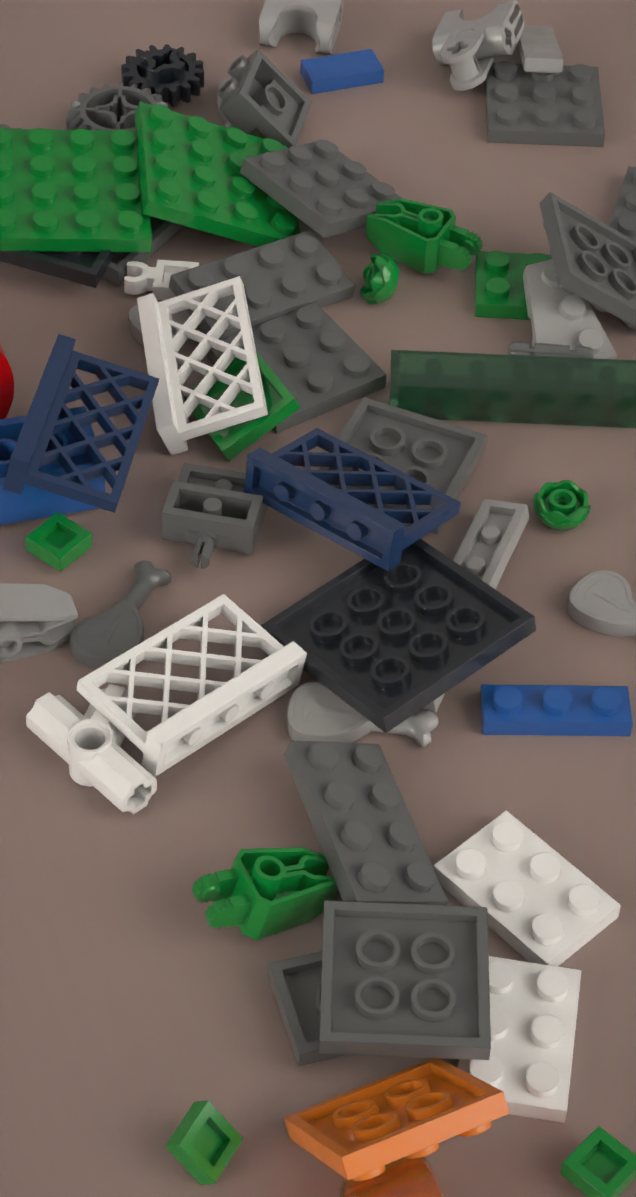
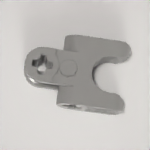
[259,0,343,54]
[432,0,525,91]

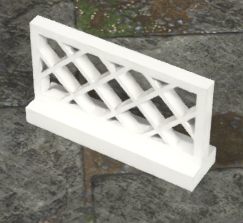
[137,276,268,456]
[76,594,307,777]

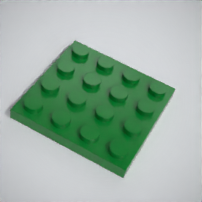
[134,101,300,247]
[0,128,152,252]

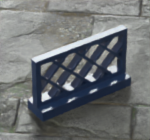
[3,334,159,513]
[244,428,461,572]

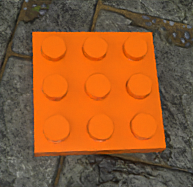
[283,1058,510,1181]

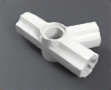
[26,684,157,814]

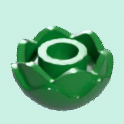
[360,252,399,304]
[533,480,591,531]

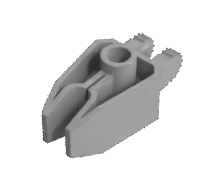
[0,583,78,664]

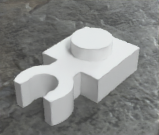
[124,259,199,300]

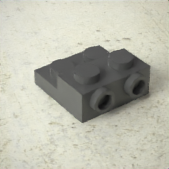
[218,49,312,148]

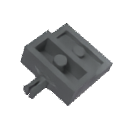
[161,463,268,569]

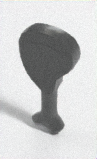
[70,560,172,671]

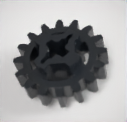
[121,44,204,107]

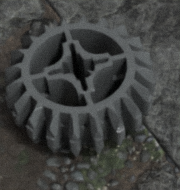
[66,82,169,131]

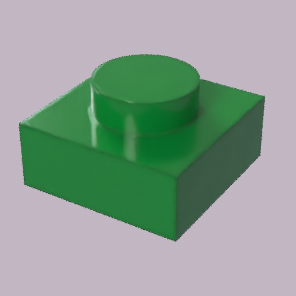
[25,512,93,572]
[165,1100,243,1185]
[560,1126,636,1197]

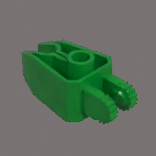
[366,198,483,274]
[191,847,339,941]

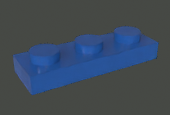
[480,684,633,736]

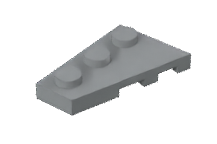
[523,259,618,386]

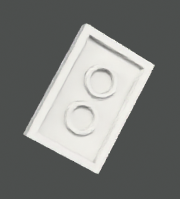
[433,810,621,967]
[458,956,582,1123]

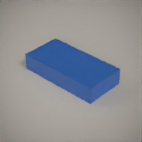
[300,49,384,94]

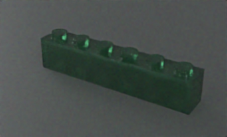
[389,350,636,428]

